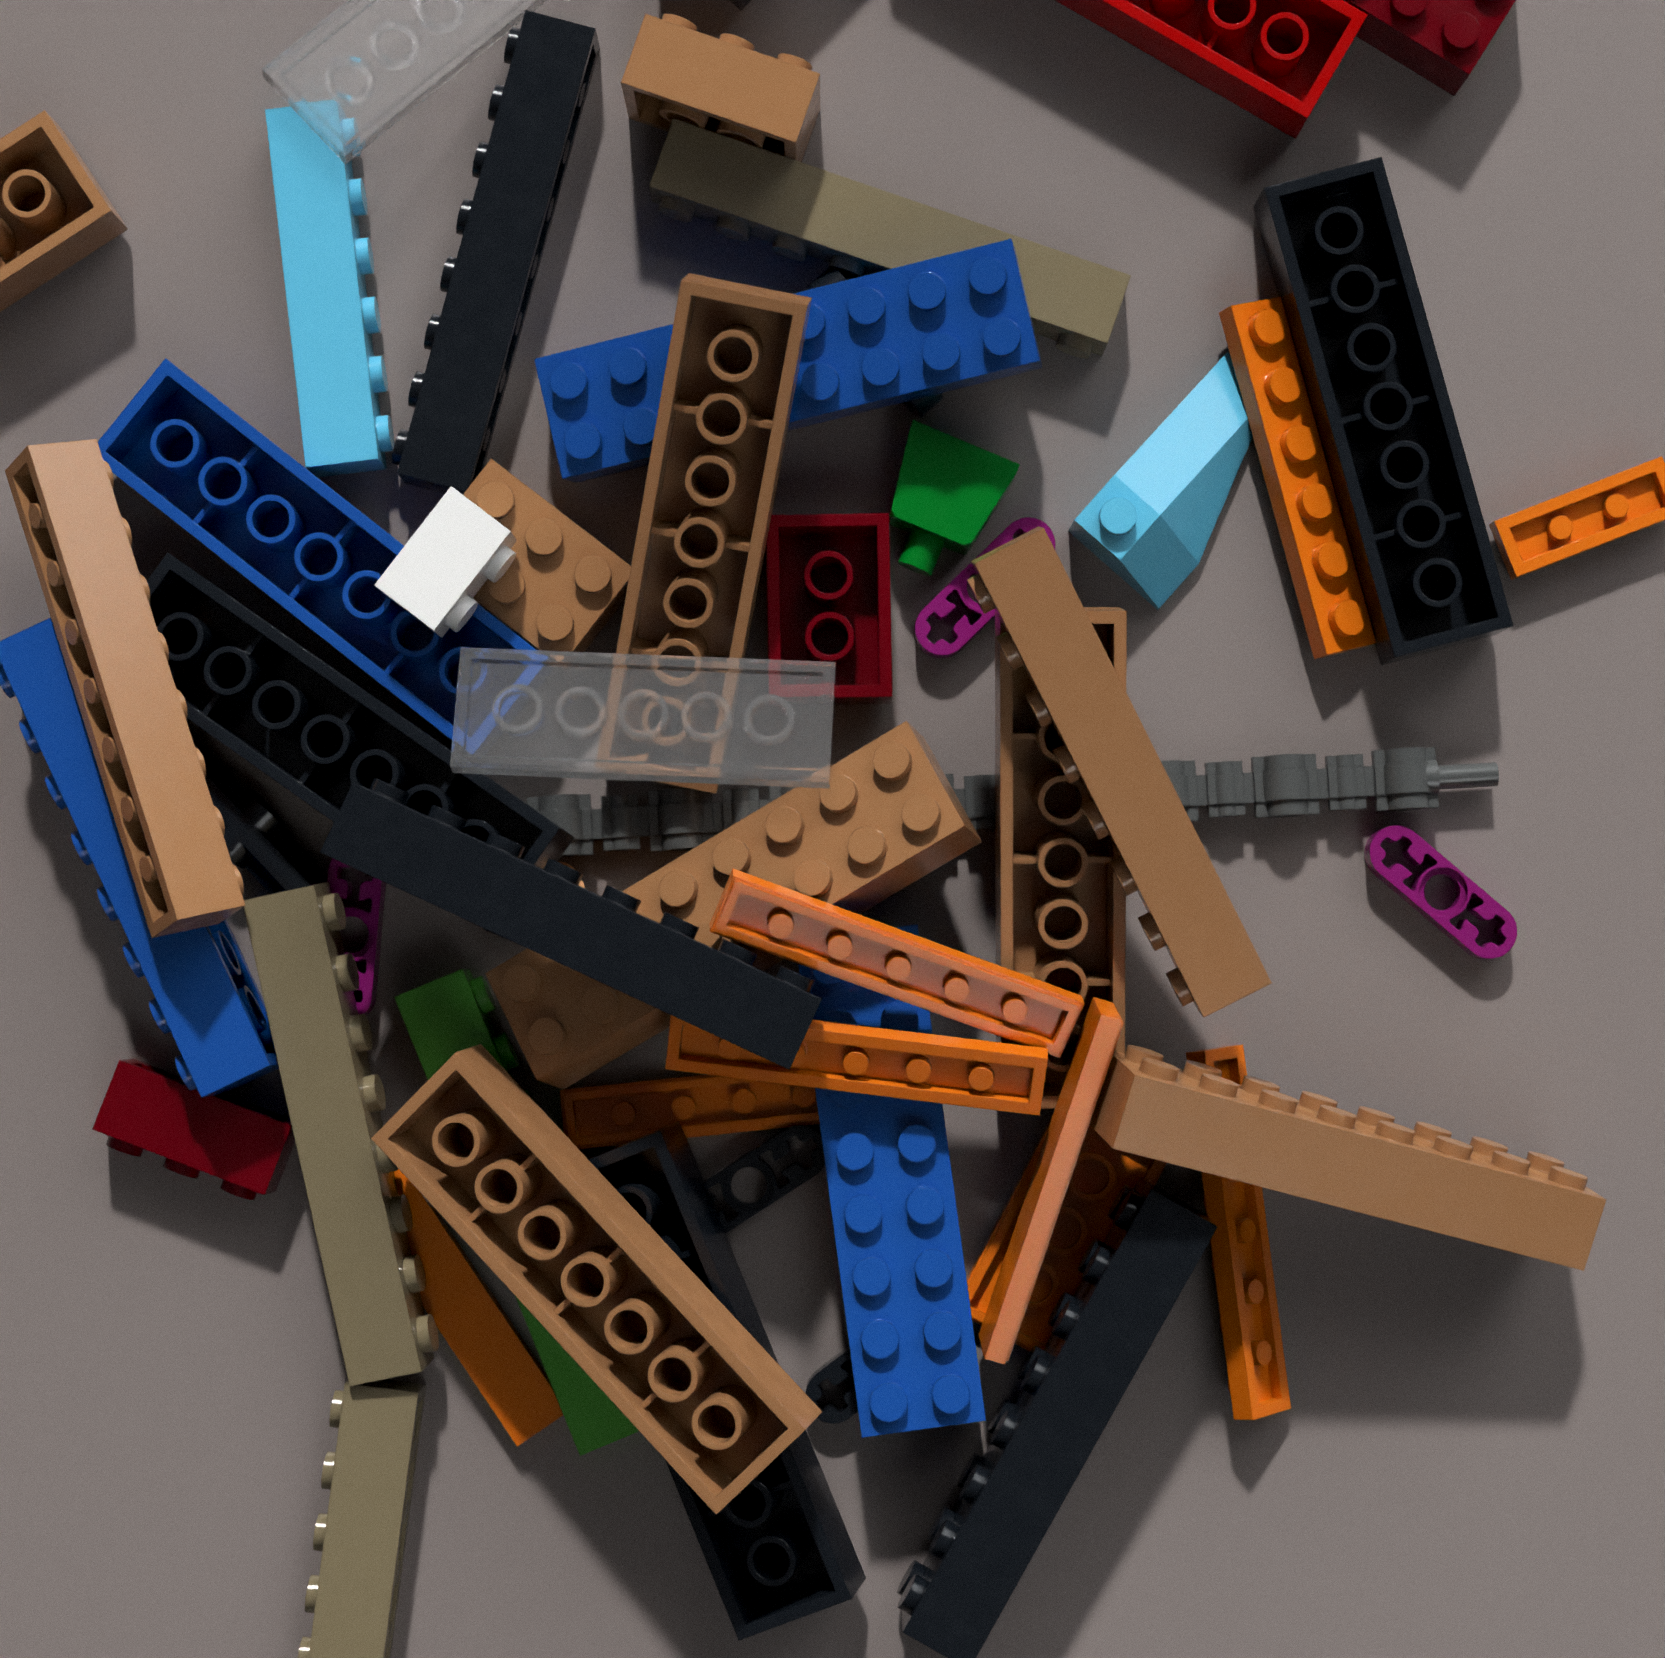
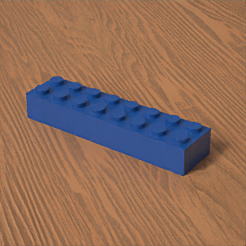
[534,239,1043,483]
[98,358,556,762]
[0,617,279,1098]
[798,924,986,1438]

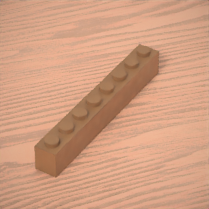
[5,439,246,938]
[967,526,1272,1018]

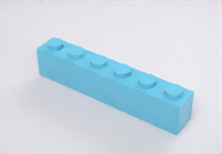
[265,101,395,478]

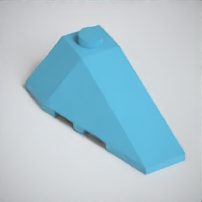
[1068,352,1253,610]

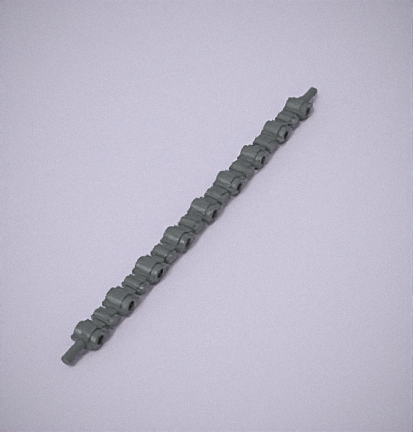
[526,747,1499,858]

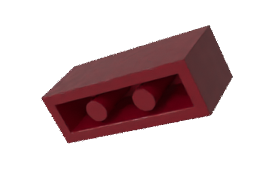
[92,1058,295,1200]

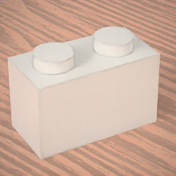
[375,486,517,638]

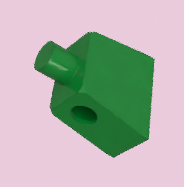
[889,420,1020,576]

